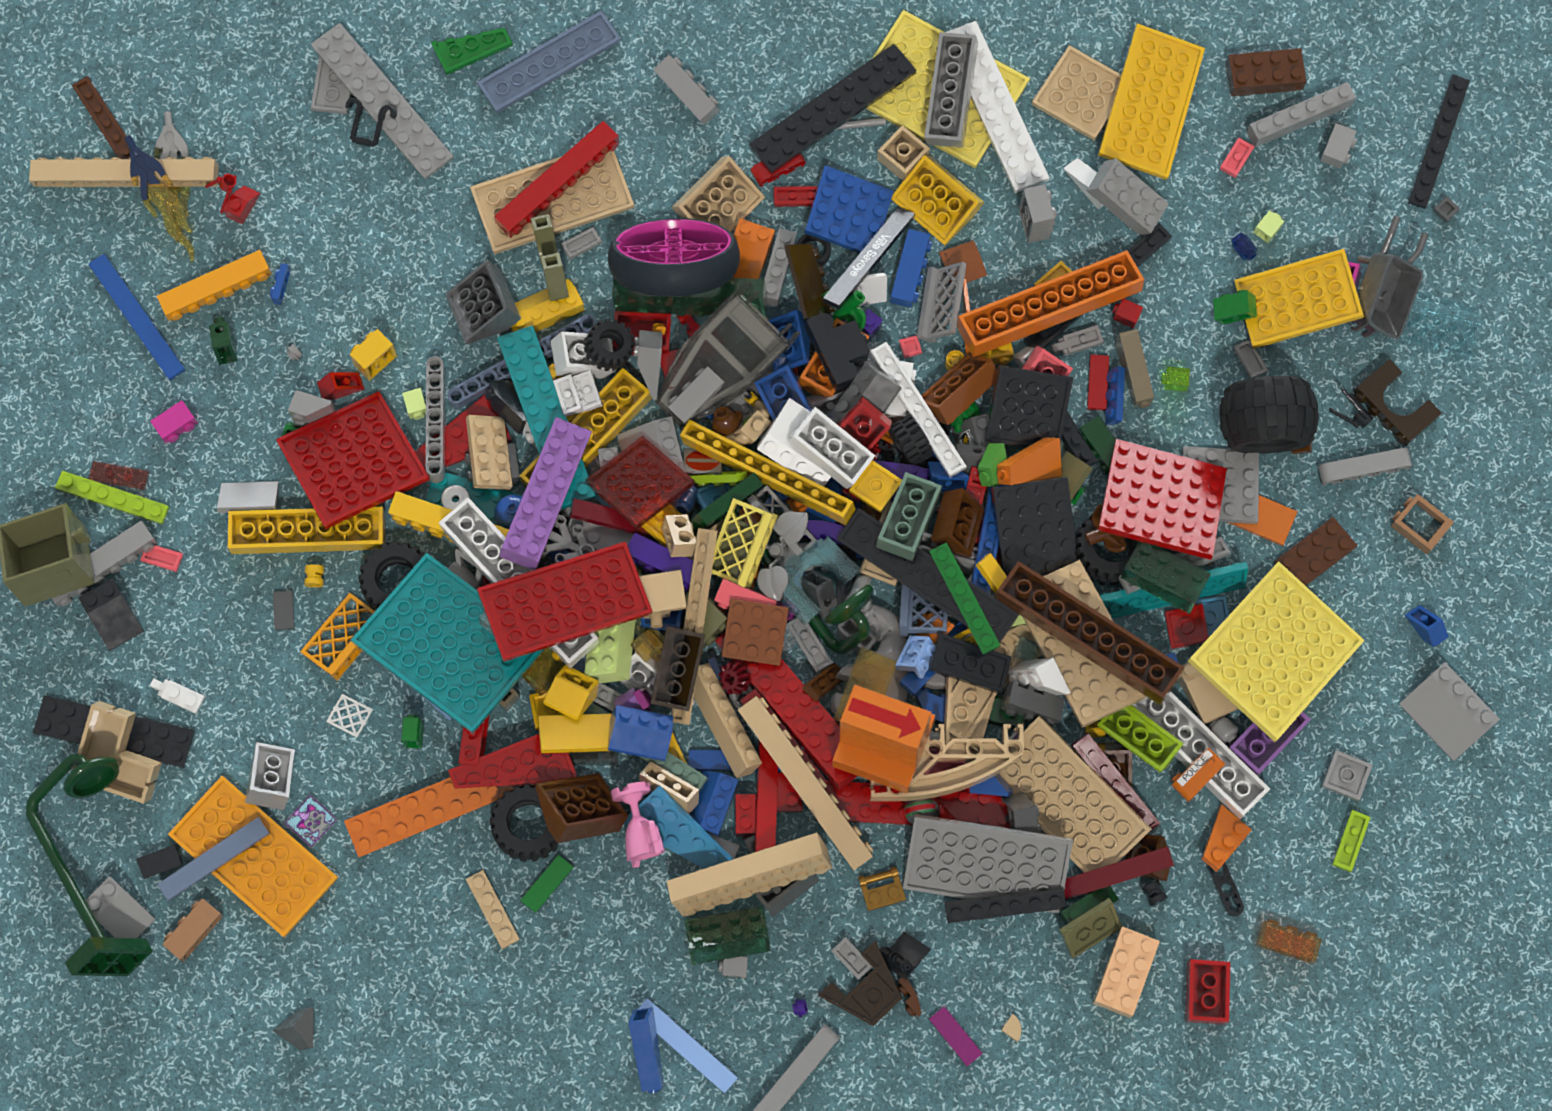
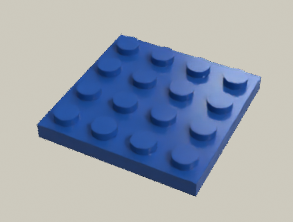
[804,165,894,253]

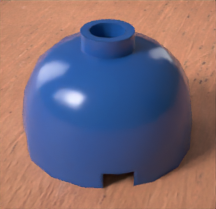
[494,494,522,529]

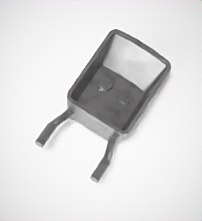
[1351,216,1429,339]

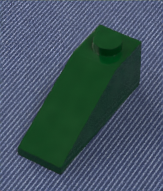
[1059,886,1119,925]

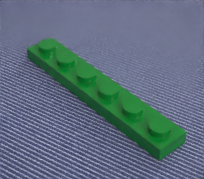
[929,542,1001,655]

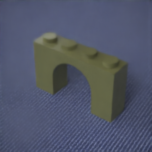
[531,214,569,301]
[643,592,728,659]

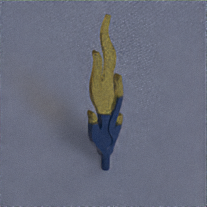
[124,135,194,262]

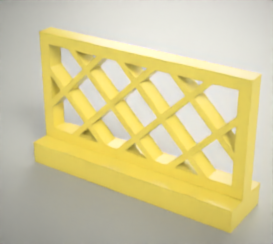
[712,498,778,588]

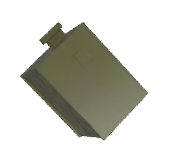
[0,503,94,607]

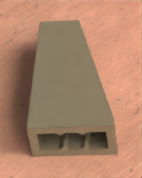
[1115,329,1154,408]

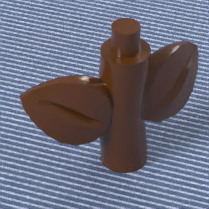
[1084,504,1126,552]

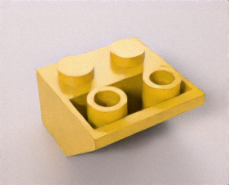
[543,665,599,720]

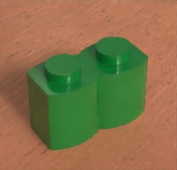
[401,714,424,748]

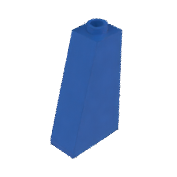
[628,1007,664,1093]

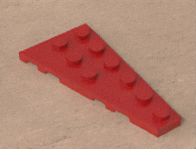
[415,395,512,473]
[447,734,577,789]

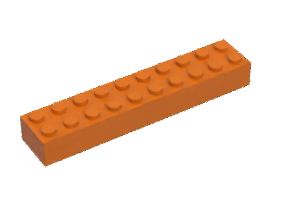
[957,250,1144,357]

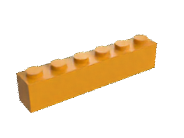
[157,250,272,321]

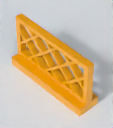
[300,593,375,681]

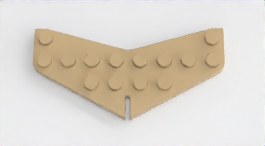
[944,625,1042,764]

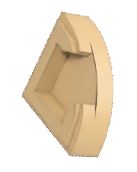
[1001,1014,1021,1042]

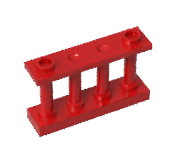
[459,714,490,766]

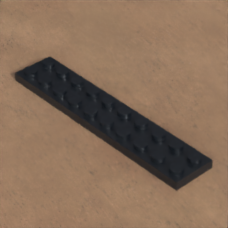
[749,44,917,174]
[837,508,1019,643]

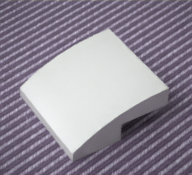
[553,370,603,415]

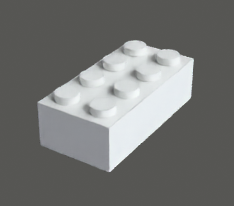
[787,407,875,489]

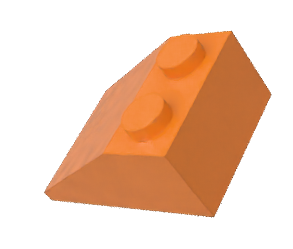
[732,218,775,287]

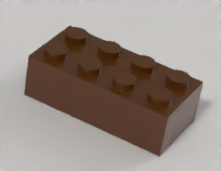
[1226,48,1307,97]

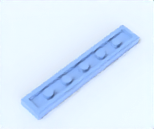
[639,998,738,1094]

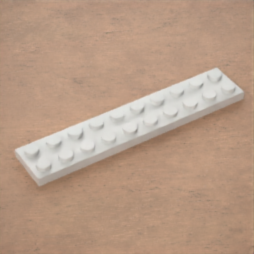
[945,21,1049,193]

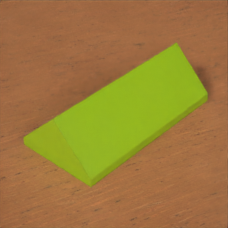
[1097,705,1184,773]

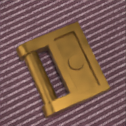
[858,866,906,912]

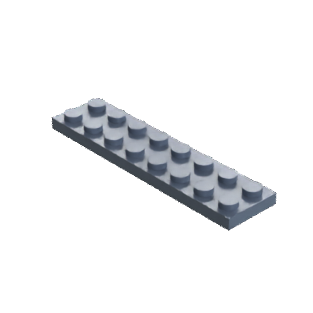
[477,10,621,114]

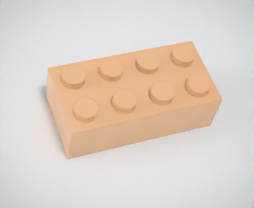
[1093,926,1160,1018]

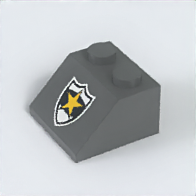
[951,413,996,447]

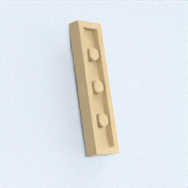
[466,870,520,949]

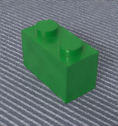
[1213,290,1257,325]

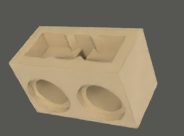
[661,514,697,557]

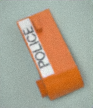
[1171,747,1225,802]

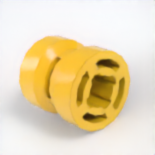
[945,350,964,371]
[304,564,324,588]

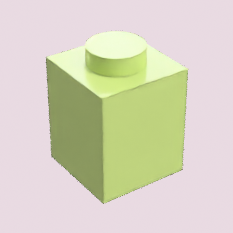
[1253,210,1284,243]
[402,388,426,420]

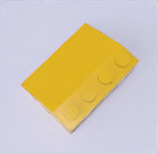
[891,155,985,245]

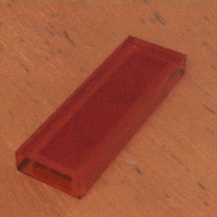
[88,461,150,490]

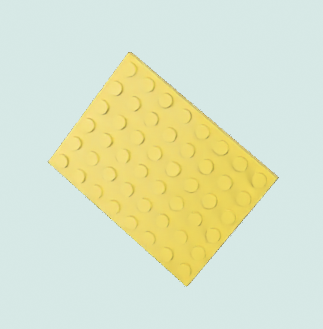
[866,10,1030,169]
[1188,561,1364,742]

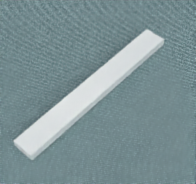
[870,342,967,477]

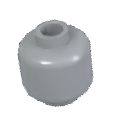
[1209,717,1238,745]

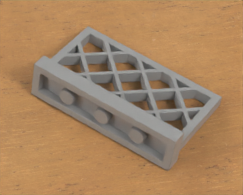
[917,262,966,343]

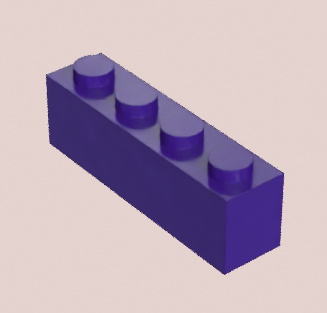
[628,533,693,591]

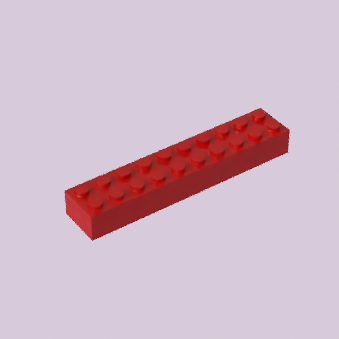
[715,633,857,791]

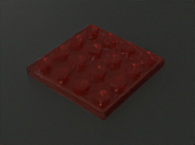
[585,436,694,529]

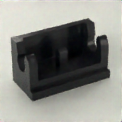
[136,844,183,879]

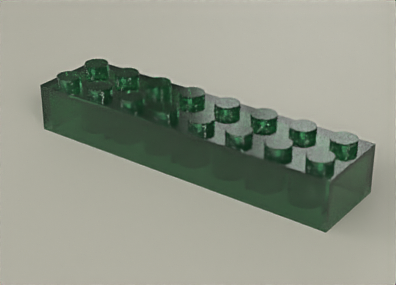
[612,278,767,317]

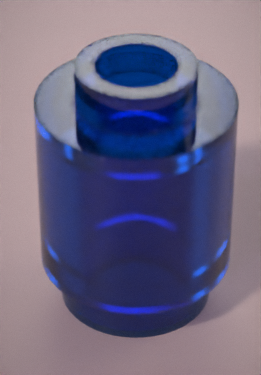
[1231,233,1258,261]

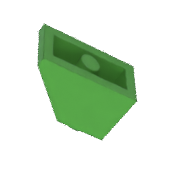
[978,443,1007,487]

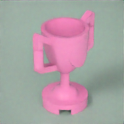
[611,782,665,868]

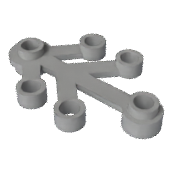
[542,515,595,564]

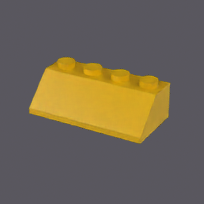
[510,279,585,333]

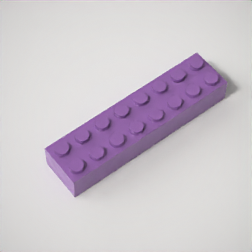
[499,417,592,570]

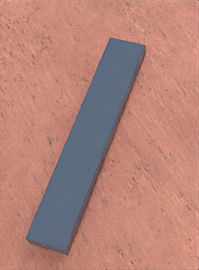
[157,817,270,901]

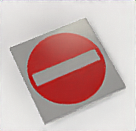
[683,449,722,474]

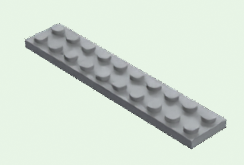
[311,23,454,180]

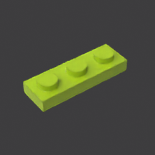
[689,471,747,486]
[1332,810,1371,873]

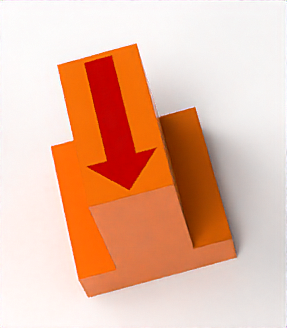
[833,684,935,794]

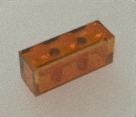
[1255,919,1322,964]

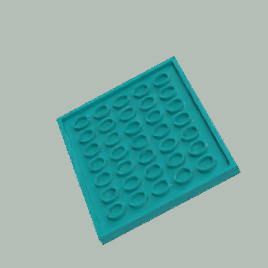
[351,553,544,734]

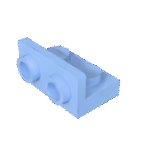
[895,636,935,678]

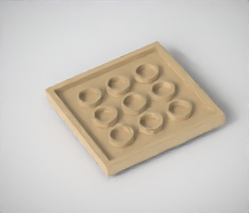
[1031,45,1121,141]

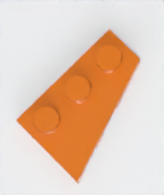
[1201,804,1252,872]

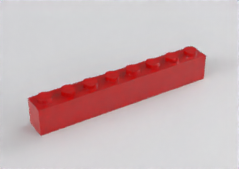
[494,121,619,238]

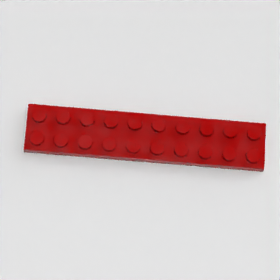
[816,781,1010,829]

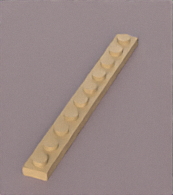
[671,528,718,725]

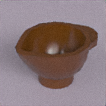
[711,406,743,435]

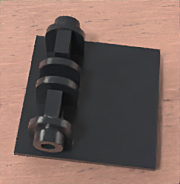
[880,932,931,980]

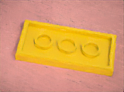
[538,714,612,753]

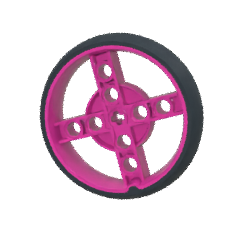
[608,218,740,296]

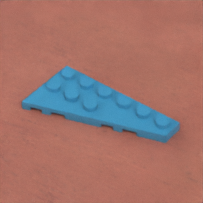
[624,785,733,869]

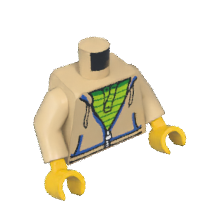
[721,391,771,447]

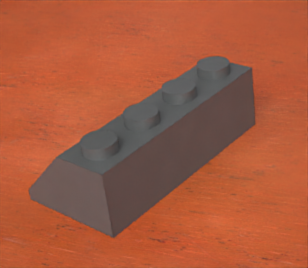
[828,362,902,425]

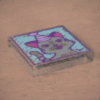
[283,794,339,850]

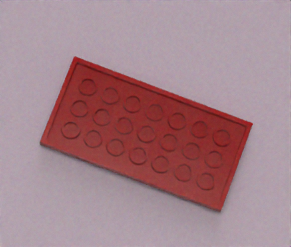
[477,541,653,662]

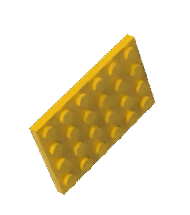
[1234,249,1364,349]

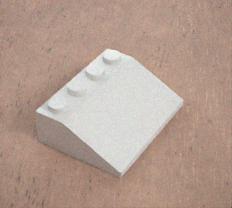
[757,398,831,487]

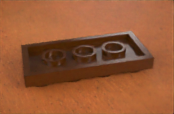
[1274,517,1357,586]

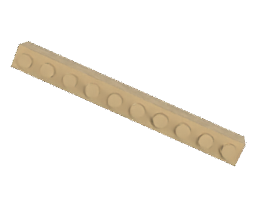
[29,157,219,187]
[738,696,874,870]

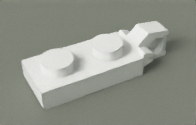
[150,678,205,714]

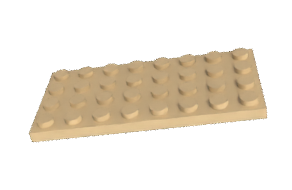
[470,151,635,255]
[1023,560,1148,728]
[999,716,1151,873]

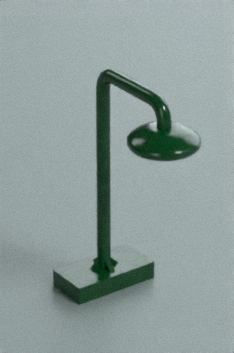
[690,473,873,654]
[26,754,153,976]

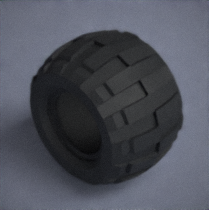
[1219,376,1319,454]

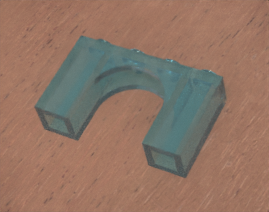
[780,537,861,625]

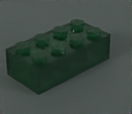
[1121,541,1211,614]
[684,906,771,965]

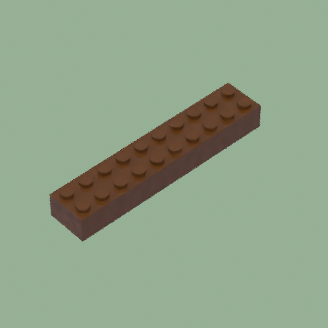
[996,561,1185,706]

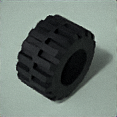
[584,319,635,371]
[888,415,933,466]

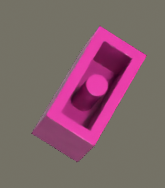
[150,400,197,444]

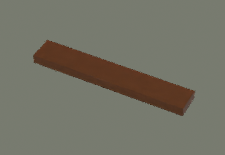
[72,76,131,159]

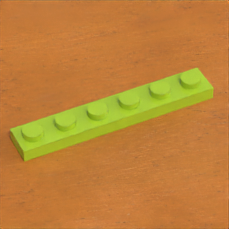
[55,471,170,525]

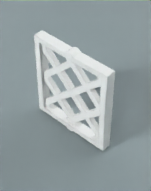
[326,694,373,737]

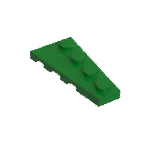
[431,28,513,75]

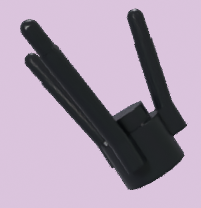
[1329,389,1373,429]

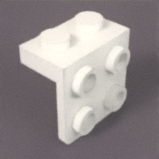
[853,273,887,307]

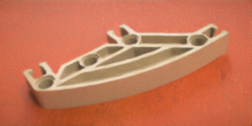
[870,724,1024,801]

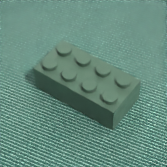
[876,472,942,561]

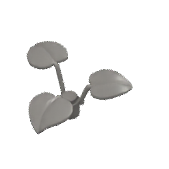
[757,512,808,601]

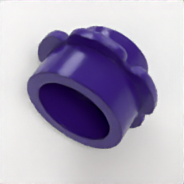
[792,998,808,1018]

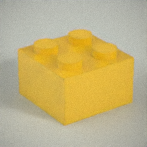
[350,329,397,381]

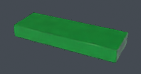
[520,854,574,913]

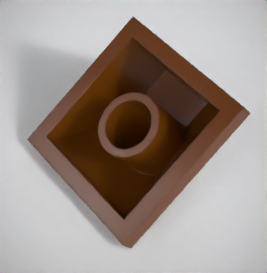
[1125,835,1170,881]

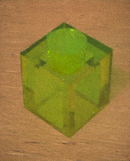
[1161,366,1190,392]

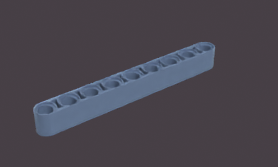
[447,315,596,409]

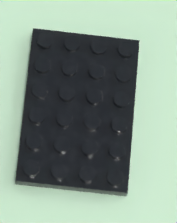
[991,477,1078,576]

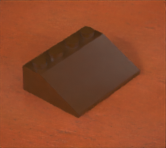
[535,773,629,843]

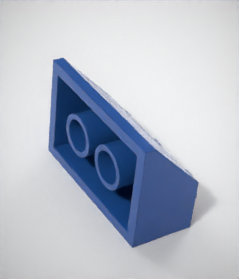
[608,705,673,761]
[689,770,739,837]

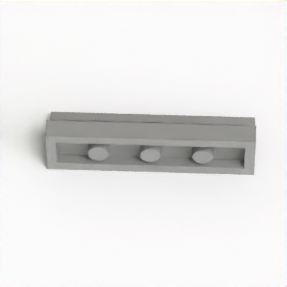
[747,485,818,557]

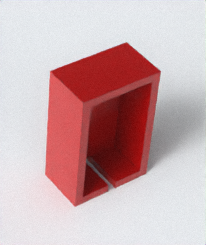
[612,311,672,355]

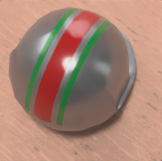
[904,798,939,824]

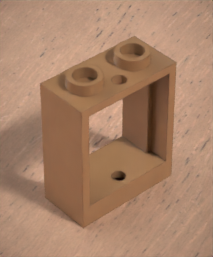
[1391,494,1454,555]

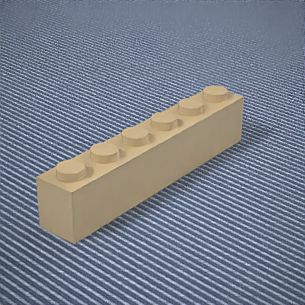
[694,663,762,779]

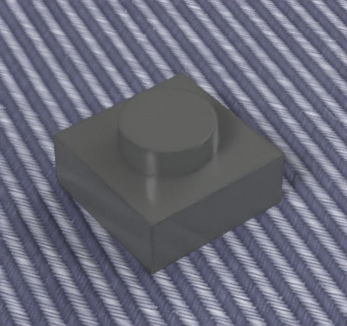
[1433,196,1460,223]

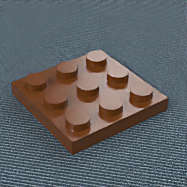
[722,599,789,666]

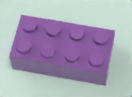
[1229,711,1311,776]

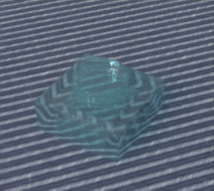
[1014,637,1038,660]

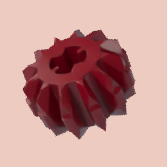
[718,661,752,695]

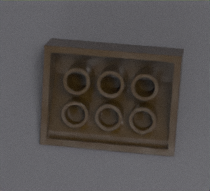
[784,244,835,320]

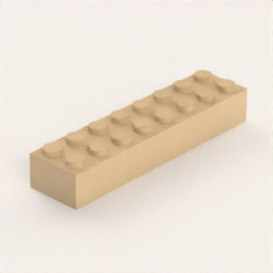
[667,833,832,916]

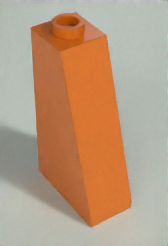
[997,437,1062,485]

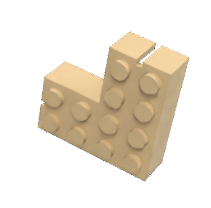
[73,701,162,804]

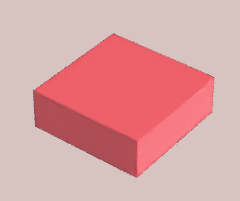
[899,335,922,359]

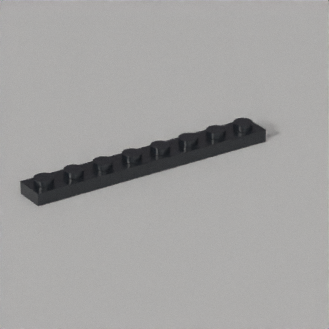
[1408,75,1470,209]

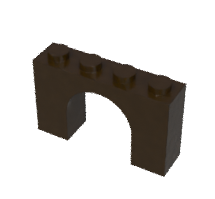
[1354,359,1442,446]

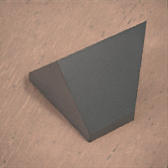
[273,1007,313,1050]

